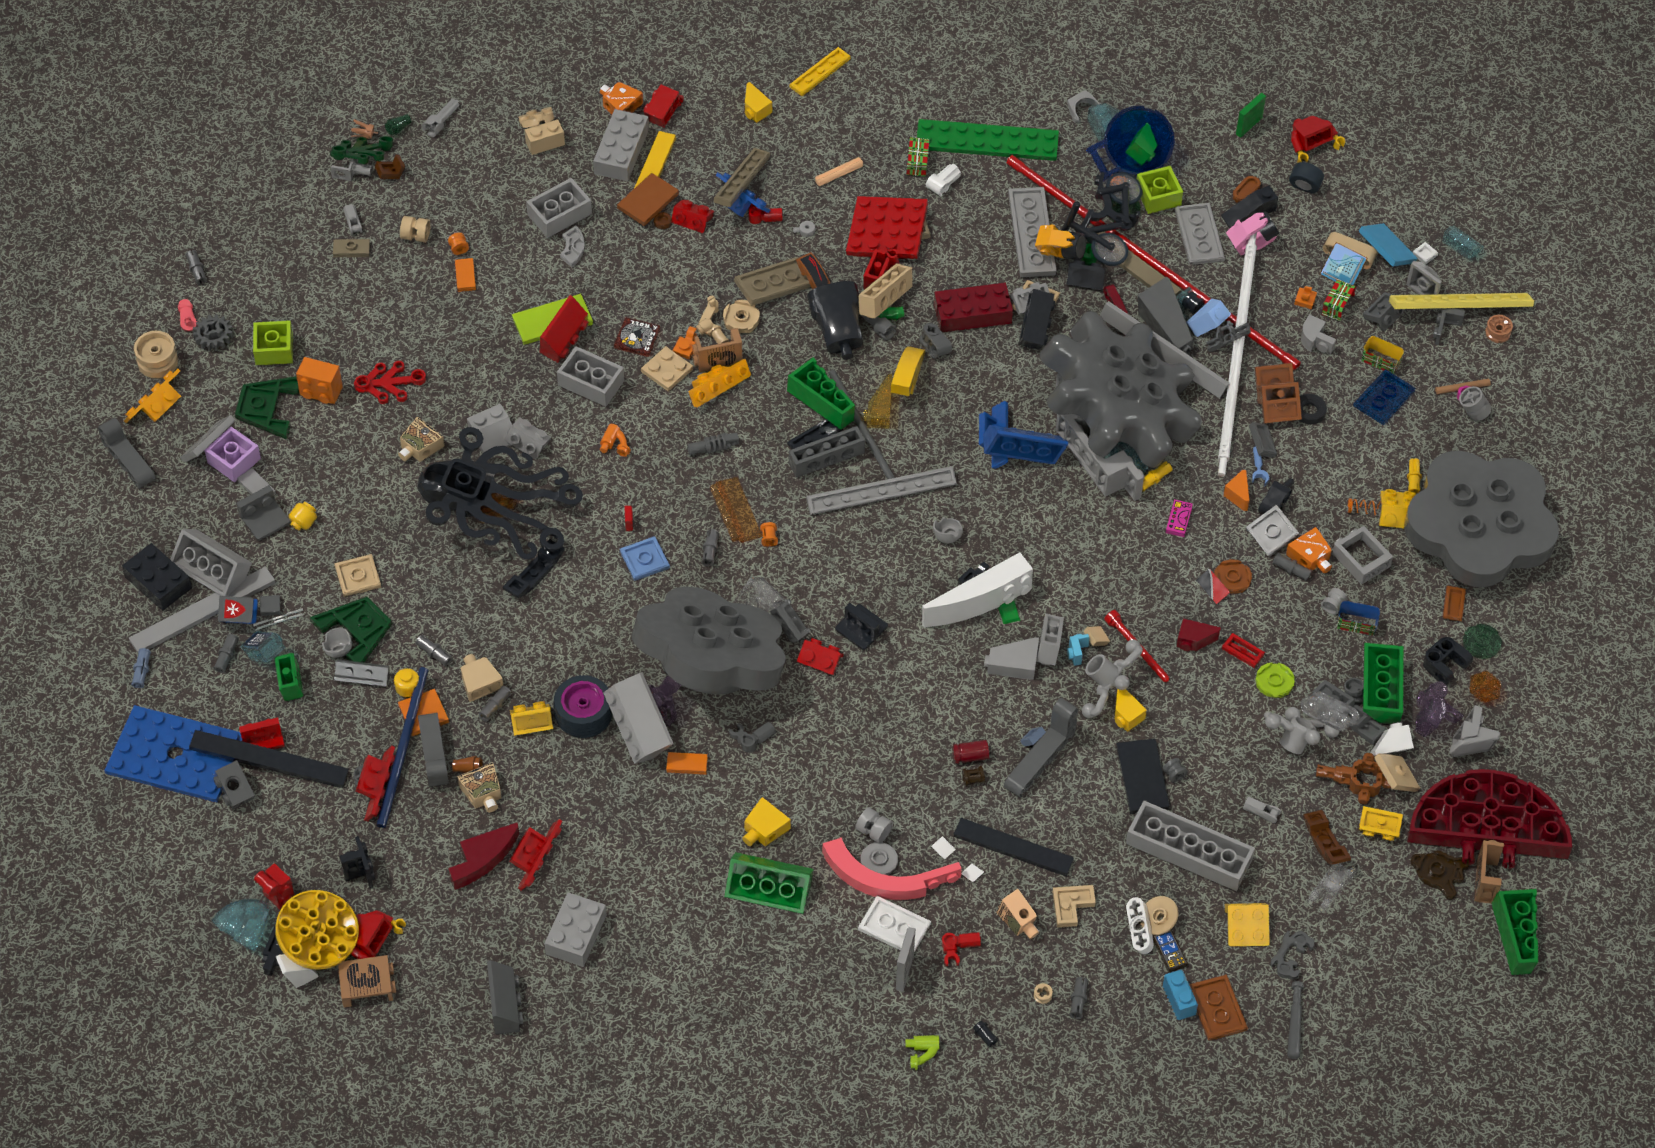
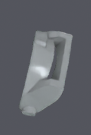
[1067,90,1102,123]

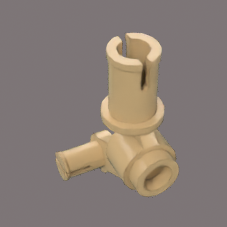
[696,296,729,344]

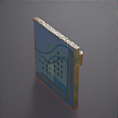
[1320,242,1368,285]

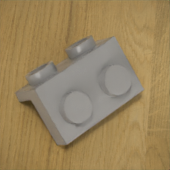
[505,418,551,459]

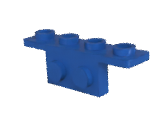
[716,172,770,217]
[979,401,1008,469]

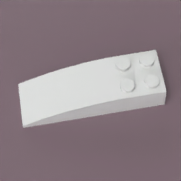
[922,553,1033,628]

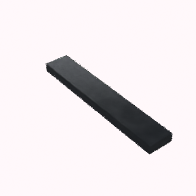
[953,818,1074,877]

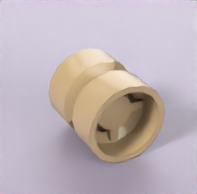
[400,216,430,243]

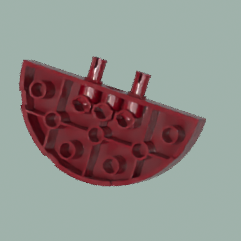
[1407,769,1572,869]

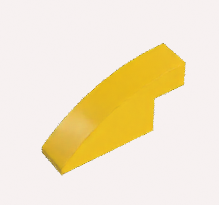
[891,346,926,396]

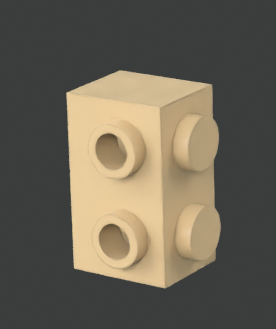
[525,120,565,155]

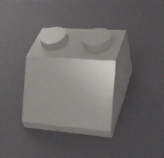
[467,404,512,453]

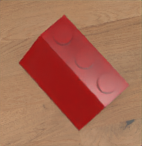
[539,295,589,363]

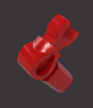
[748,203,782,224]
[942,932,981,967]

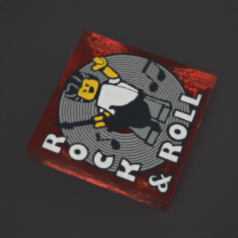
[614,317,660,357]

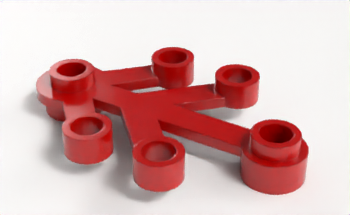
[354,361,426,404]

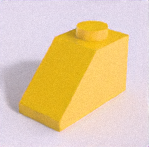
[745,82,772,123]
[1114,689,1147,732]

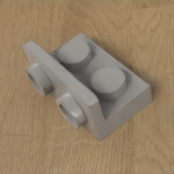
[1009,282,1050,315]

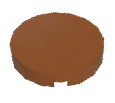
[1214,559,1252,594]

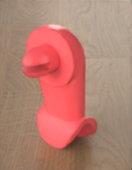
[178,299,197,332]

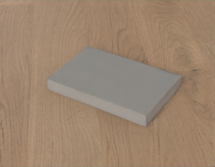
[180,415,235,462]
[896,927,916,992]

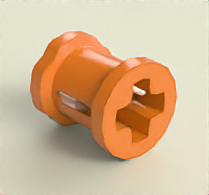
[760,522,778,547]

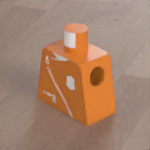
[600,82,643,114]
[1286,527,1332,574]

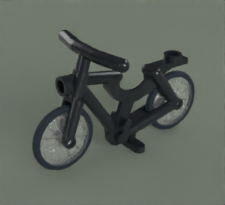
[1061,172,1143,266]

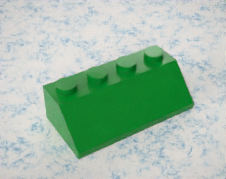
[1363,643,1404,724]
[724,852,814,914]

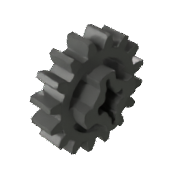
[193,314,233,351]

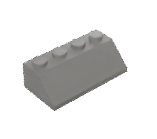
[170,529,252,596]
[604,672,674,764]

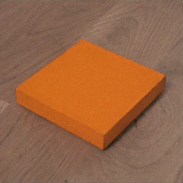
[398,689,449,736]

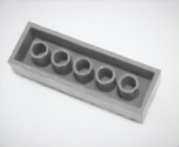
[1126,801,1255,891]

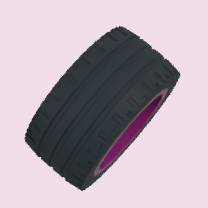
[553,675,613,738]

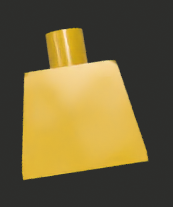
[742,797,791,846]

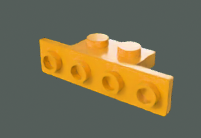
[688,359,751,408]
[124,369,181,423]

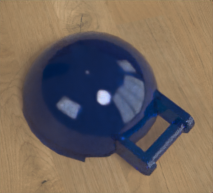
[1086,105,1175,181]

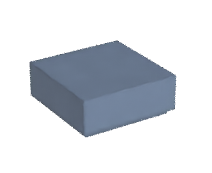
[1020,727,1046,746]

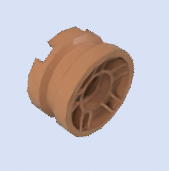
[1485,315,1513,343]

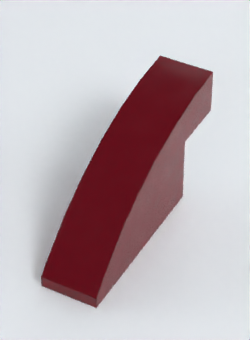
[448,822,520,890]

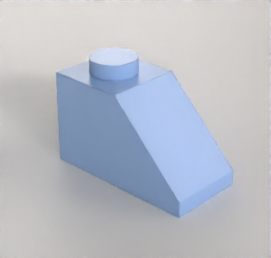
[1186,299,1231,337]

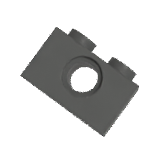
[213,760,255,809]

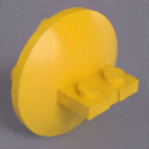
[275,890,359,969]

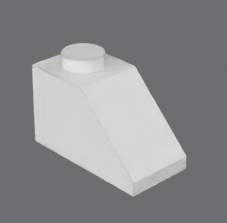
[1371,722,1414,756]
[276,954,319,988]

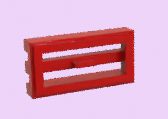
[1222,633,1265,668]

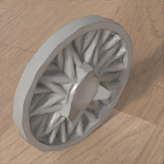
[861,842,898,875]

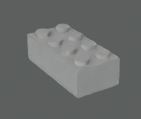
[593,109,649,182]

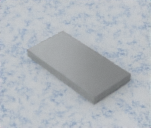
[1174,203,1225,265]

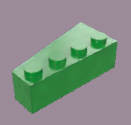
[787,357,855,430]
[1491,889,1538,975]

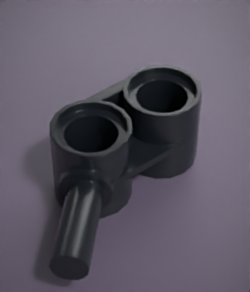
[1258,478,1294,514]

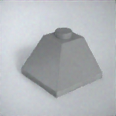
[1406,261,1442,295]

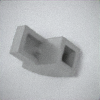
[1301,314,1336,354]

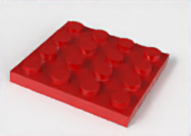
[846,196,928,259]

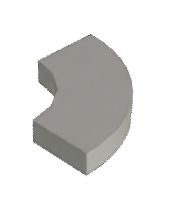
[560,225,585,268]

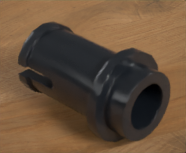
[973,1021,999,1048]

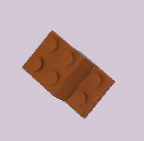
[1254,363,1302,423]

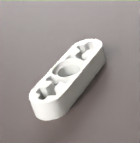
[1126,897,1154,954]

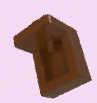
[374,155,405,179]

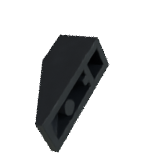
[1221,185,1278,229]

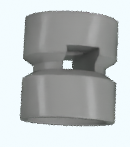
[855,807,893,843]

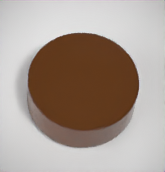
[654,212,672,229]

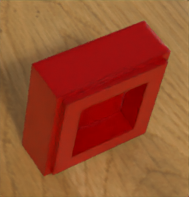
[624,505,633,531]

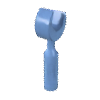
[1252,447,1269,486]

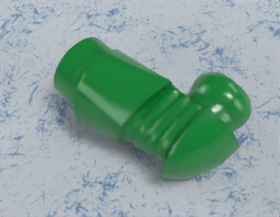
[878,306,905,320]

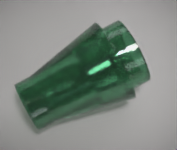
[385,114,412,135]

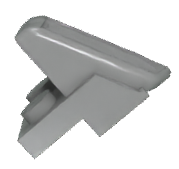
[1450,705,1501,757]

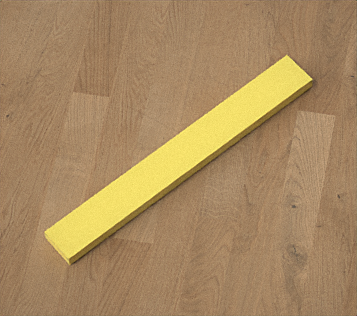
[1389,293,1534,309]

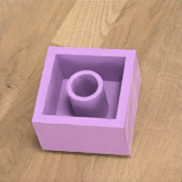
[205,427,261,482]

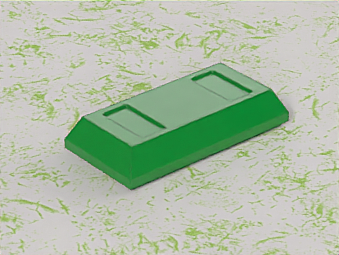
[998,600,1021,624]

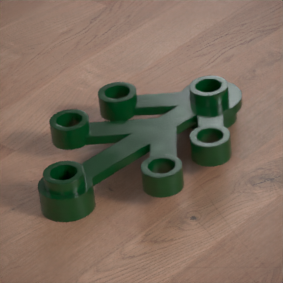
[330,136,393,164]

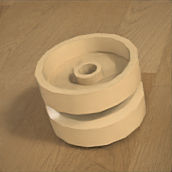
[134,331,178,378]

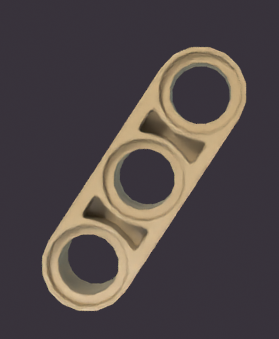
[1323,232,1378,269]

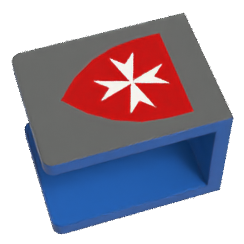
[218,596,258,624]

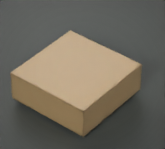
[1084,626,1110,646]

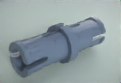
[131,648,151,688]

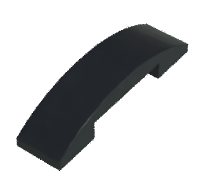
[503,539,565,598]

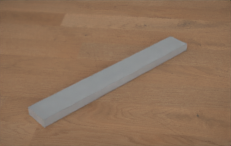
[1100,301,1229,399]
[806,466,957,515]
[129,566,275,653]

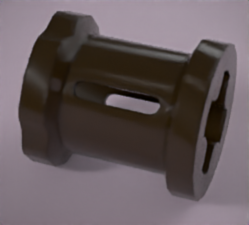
[962,766,985,786]

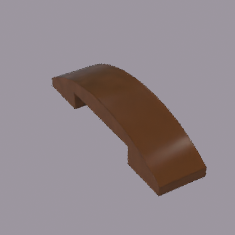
[1303,810,1351,865]

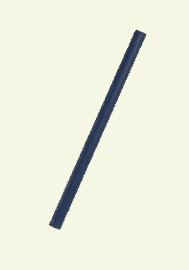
[376,667,429,828]

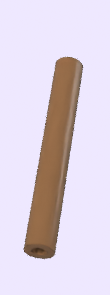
[1435,379,1491,395]

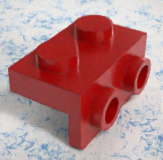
[672,200,714,233]
[797,638,844,675]
[239,718,285,749]

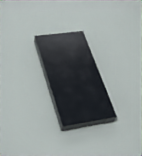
[1116,738,1170,814]

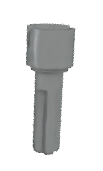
[422,98,460,137]

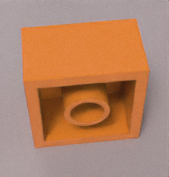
[296,357,343,404]

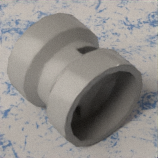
[1321,588,1347,615]

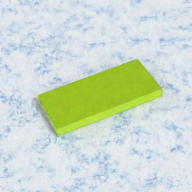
[512,294,593,345]

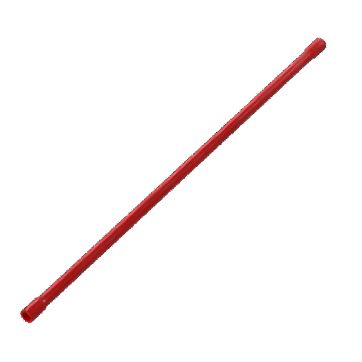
[1006,155,1301,371]

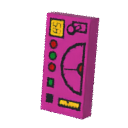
[1166,499,1193,537]

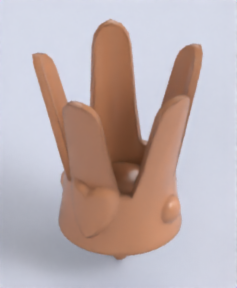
[351,119,378,139]

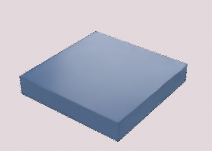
[620,536,670,581]

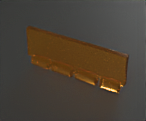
[710,477,762,543]

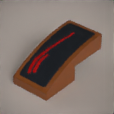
[796,252,831,290]

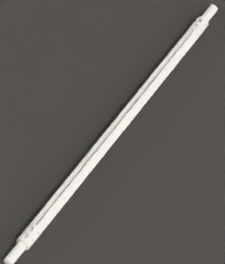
[1218,232,1257,477]

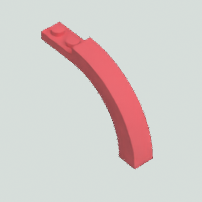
[822,838,962,900]

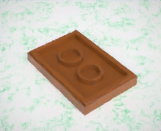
[617,173,679,226]
[1189,974,1248,1041]

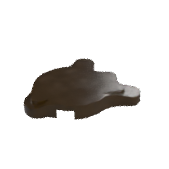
[1411,850,1470,900]

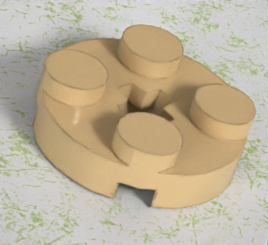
[518,107,555,128]
[723,300,760,333]

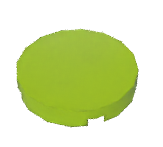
[1255,662,1295,698]

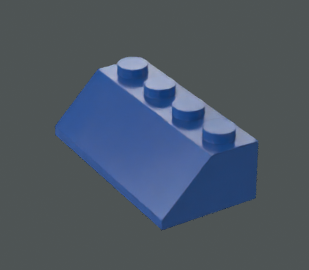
[983,425,1068,464]

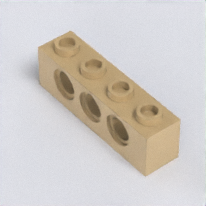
[859,263,913,318]

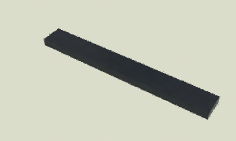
[189,730,349,788]

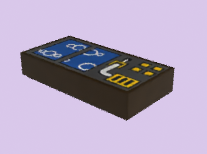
[1152,929,1188,973]

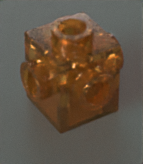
[1470,670,1501,702]

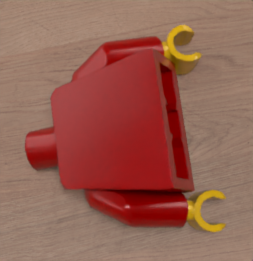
[1291,116,1345,163]
[351,910,406,959]

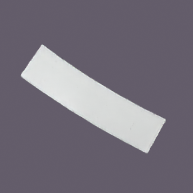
[932,836,984,882]

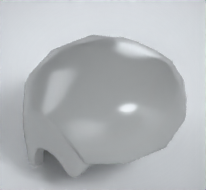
[933,517,963,544]
[322,628,352,658]

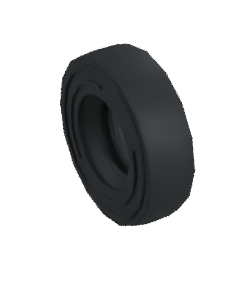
[1299,393,1327,425]

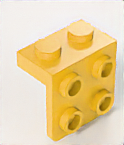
[1379,489,1416,528]

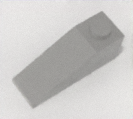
[1036,613,1064,666]

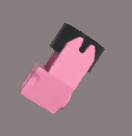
[1226,211,1280,255]

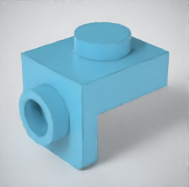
[1067,634,1090,666]

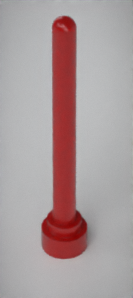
[1104,610,1170,682]

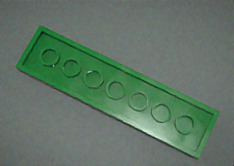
[917,119,1059,161]

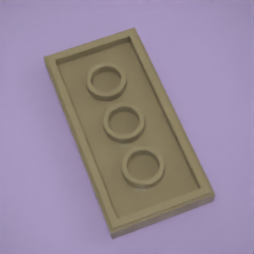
[734,257,811,306]

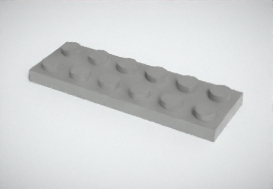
[1008,187,1056,277]

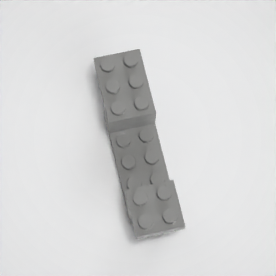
[1056,374,1144,501]

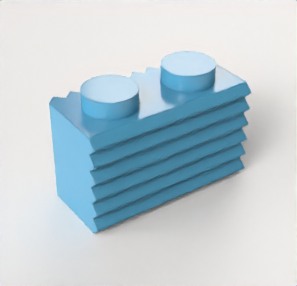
[1162,970,1198,1020]

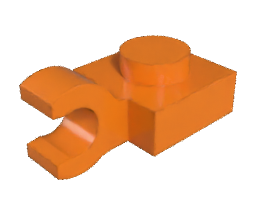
[672,326,697,360]

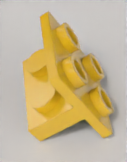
[510,701,553,736]

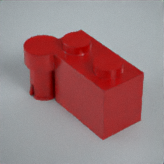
[643,84,684,128]
[863,249,900,289]
[254,863,295,910]

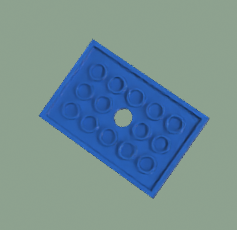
[104,705,242,803]

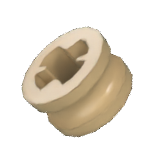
[1034,983,1053,1004]

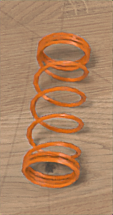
[1348,498,1381,516]

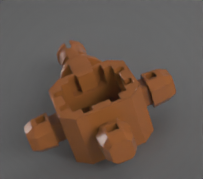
[1316,753,1391,805]

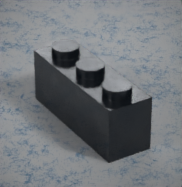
[1018,289,1055,350]

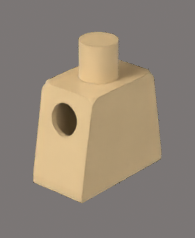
[460,654,503,702]

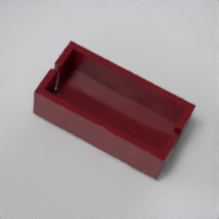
[934,282,1013,332]

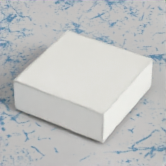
[1413,242,1438,264]

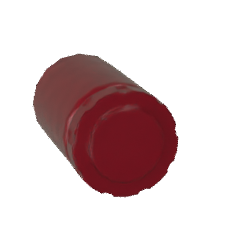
[952,740,989,764]

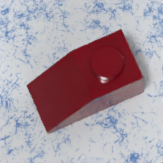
[1176,619,1221,651]

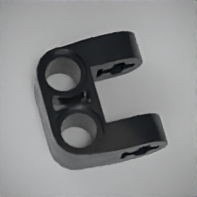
[1423,637,1473,685]

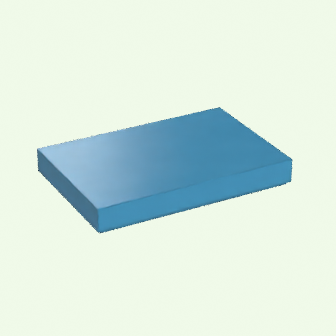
[1359,223,1418,266]

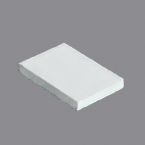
[858,896,931,952]

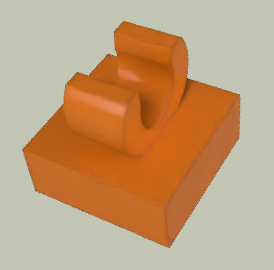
[1294,286,1317,309]

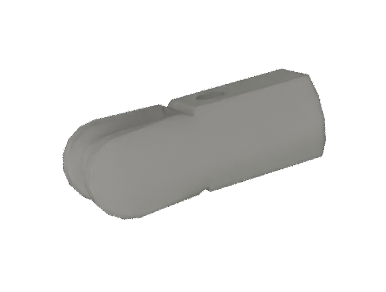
[343,204,362,235]
[1243,796,1281,823]

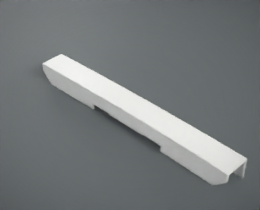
[253,608,304,631]

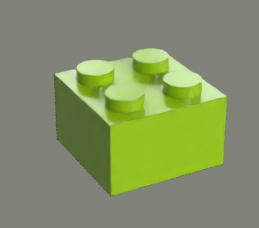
[1135,166,1183,214]
[253,321,293,365]

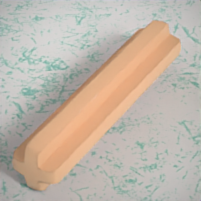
[815,157,863,186]

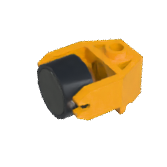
[1035,224,1086,260]

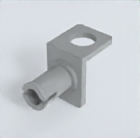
[331,153,373,181]

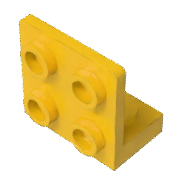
[1225,903,1269,946]

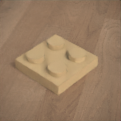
[641,346,693,392]

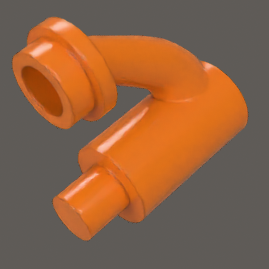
[600,424,631,457]

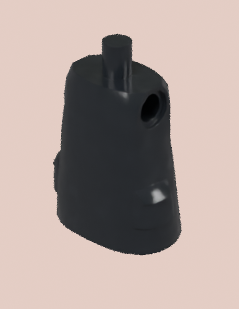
[807,281,863,360]

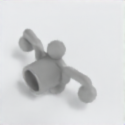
[1082,640,1143,718]
[1264,707,1340,754]

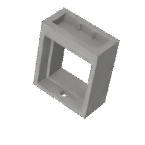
[1332,526,1393,585]

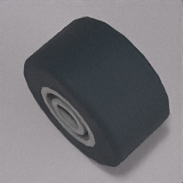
[1289,162,1324,194]

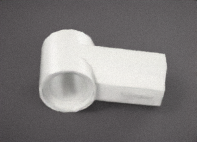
[926,164,961,197]

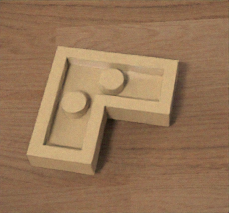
[1052,885,1096,927]

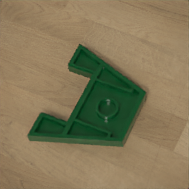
[235,376,299,440]
[310,597,392,663]

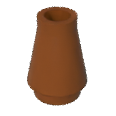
[452,756,483,773]

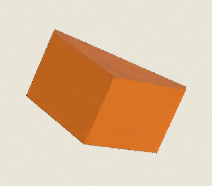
[1223,470,1249,511]

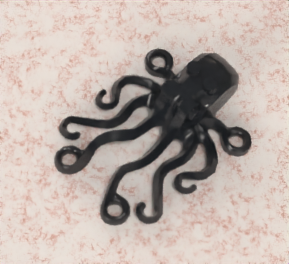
[417,427,583,560]

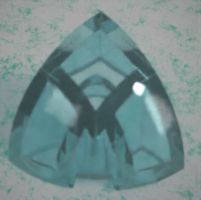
[212,899,269,951]

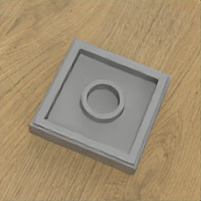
[1246,505,1300,557]

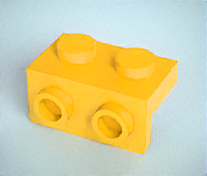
[1359,806,1403,841]

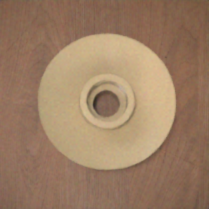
[1140,896,1178,935]

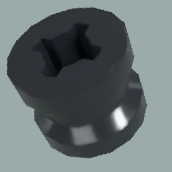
[1182,292,1205,315]

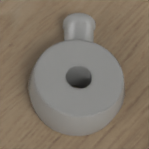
[793,221,816,237]

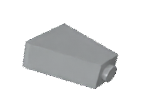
[984,637,1039,680]

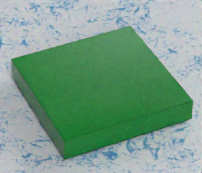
[1236,93,1266,138]

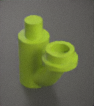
[905,1035,939,1070]

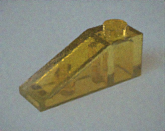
[864,374,892,429]

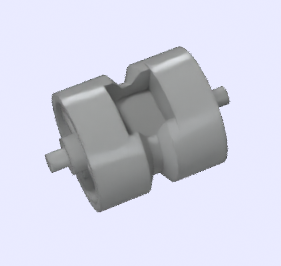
[1459,386,1491,421]

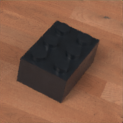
[122,543,192,611]

